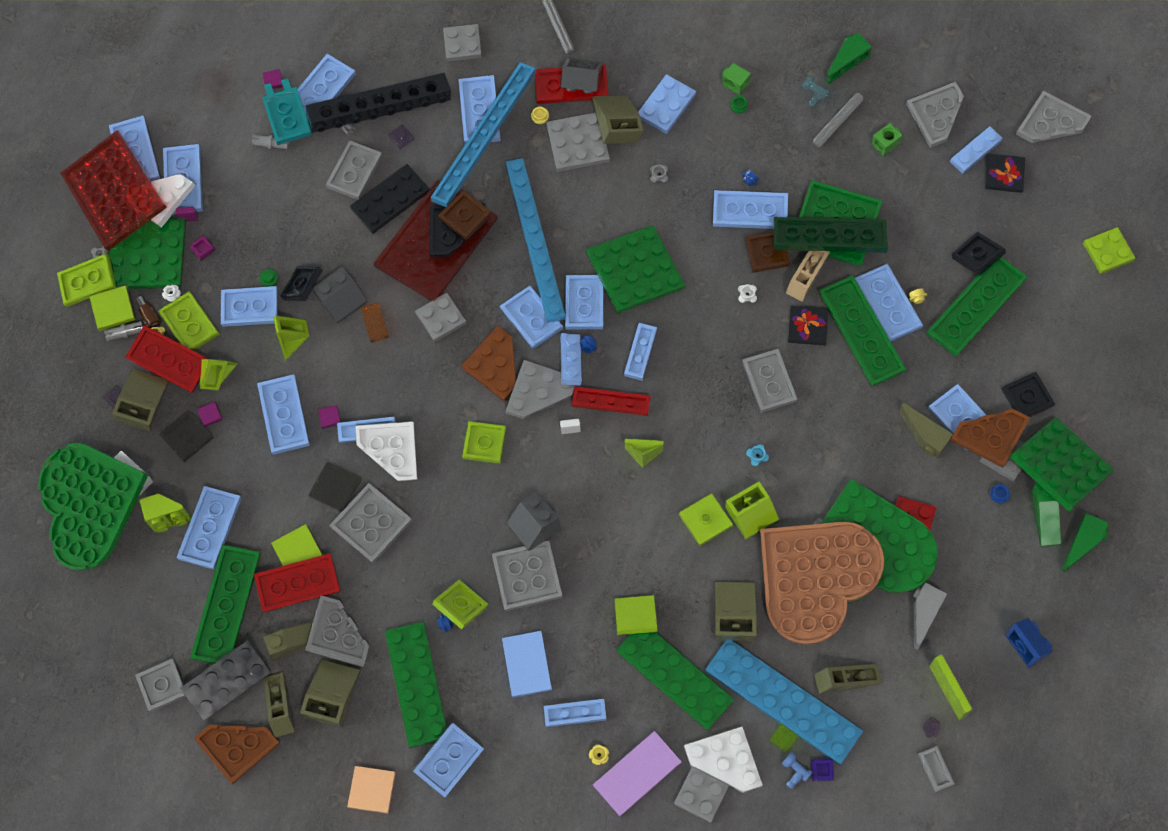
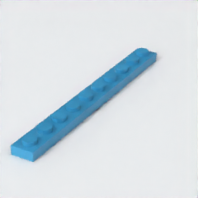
[431,62,536,207]
[505,158,565,323]

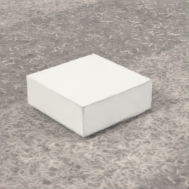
[560,419,581,434]

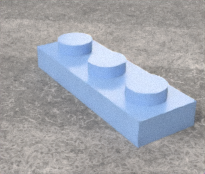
[950,126,1003,174]
[624,323,657,381]
[560,333,582,386]
[337,417,396,443]
[544,699,607,728]

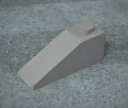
[913,582,947,650]

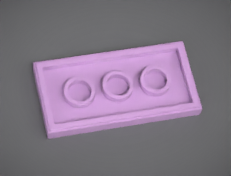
[593,731,682,817]

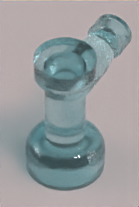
[802,75,830,107]

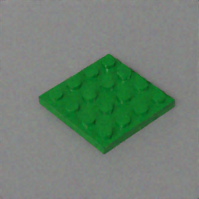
[799,180,882,267]
[109,218,186,289]
[586,225,686,314]
[1010,417,1114,512]

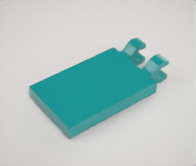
[262,78,312,145]

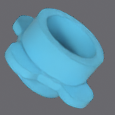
[746,444,769,466]

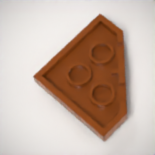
[461,326,516,402]
[950,409,1030,468]
[194,724,280,785]

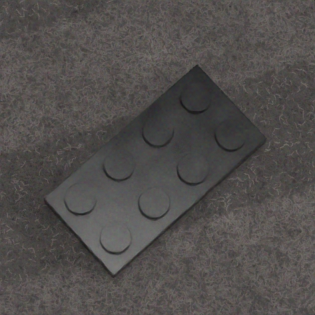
[350,164,430,234]
[180,640,271,721]

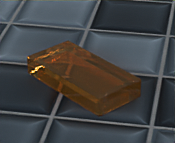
[361,303,389,343]

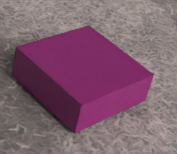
[262,69,283,89]
[176,207,198,222]
[189,235,215,261]
[197,402,222,427]
[318,405,341,429]

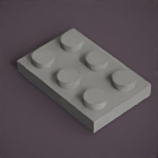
[326,140,383,200]
[742,349,798,413]

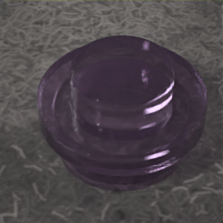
[923,717,940,738]

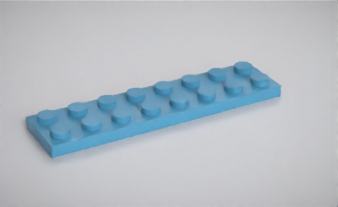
[705,640,863,765]

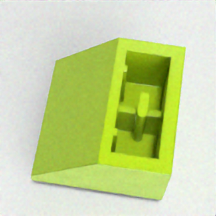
[725,482,779,540]
[140,494,192,533]

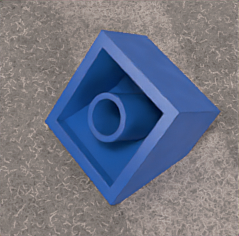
[1005,618,1053,668]

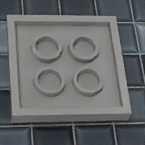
[546,113,610,172]
[329,483,412,564]
[492,540,563,612]

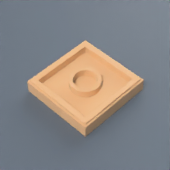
[347,766,396,814]

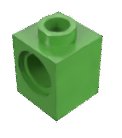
[722,63,751,95]
[872,123,902,156]

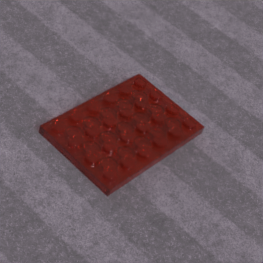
[60,130,167,251]
[374,180,498,301]

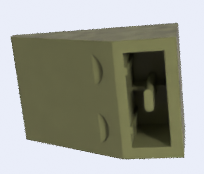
[593,95,643,144]
[112,369,169,432]
[715,582,757,642]
[300,660,361,728]

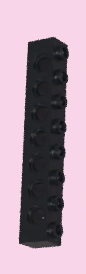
[305,73,451,133]

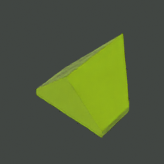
[273,316,310,361]
[200,359,239,391]
[625,439,664,468]

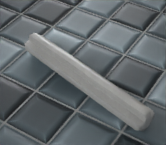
[542,0,574,54]
[813,93,863,147]

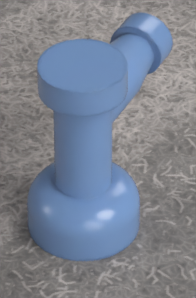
[781,752,813,789]

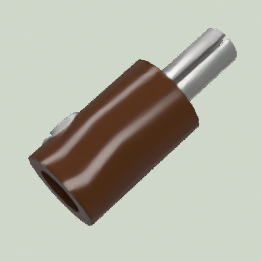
[136,296,161,328]

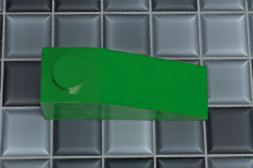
[826,33,872,85]
[1031,483,1061,547]
[1061,513,1109,572]

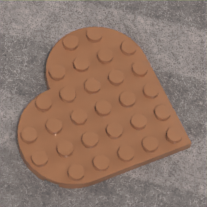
[760,522,884,645]

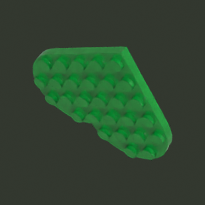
[38,443,149,571]
[821,479,938,603]

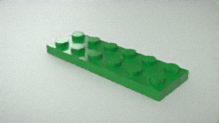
[926,257,1028,357]
[819,275,906,387]
[190,545,261,664]
[385,622,447,748]
[616,632,734,732]

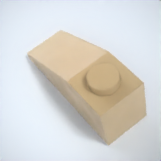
[786,251,830,302]

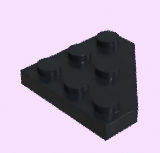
[430,203,486,258]

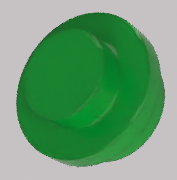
[730,96,748,113]
[259,269,278,287]

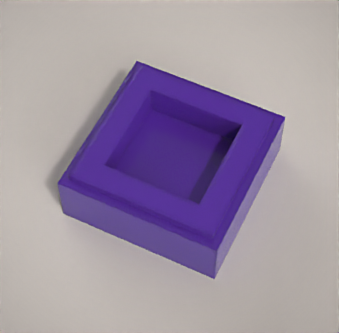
[811,759,834,782]

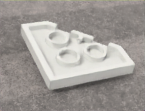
[122,174,196,227]
[356,422,418,481]
[684,727,763,793]

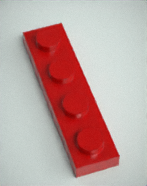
[572,387,650,416]

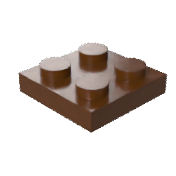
[438,190,491,240]
[745,232,790,273]

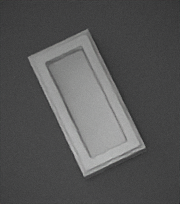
[918,746,955,793]

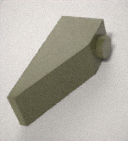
[899,403,953,458]
[264,622,313,661]
[814,664,882,694]
[264,672,295,737]

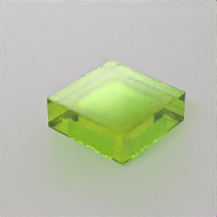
[769,724,798,753]

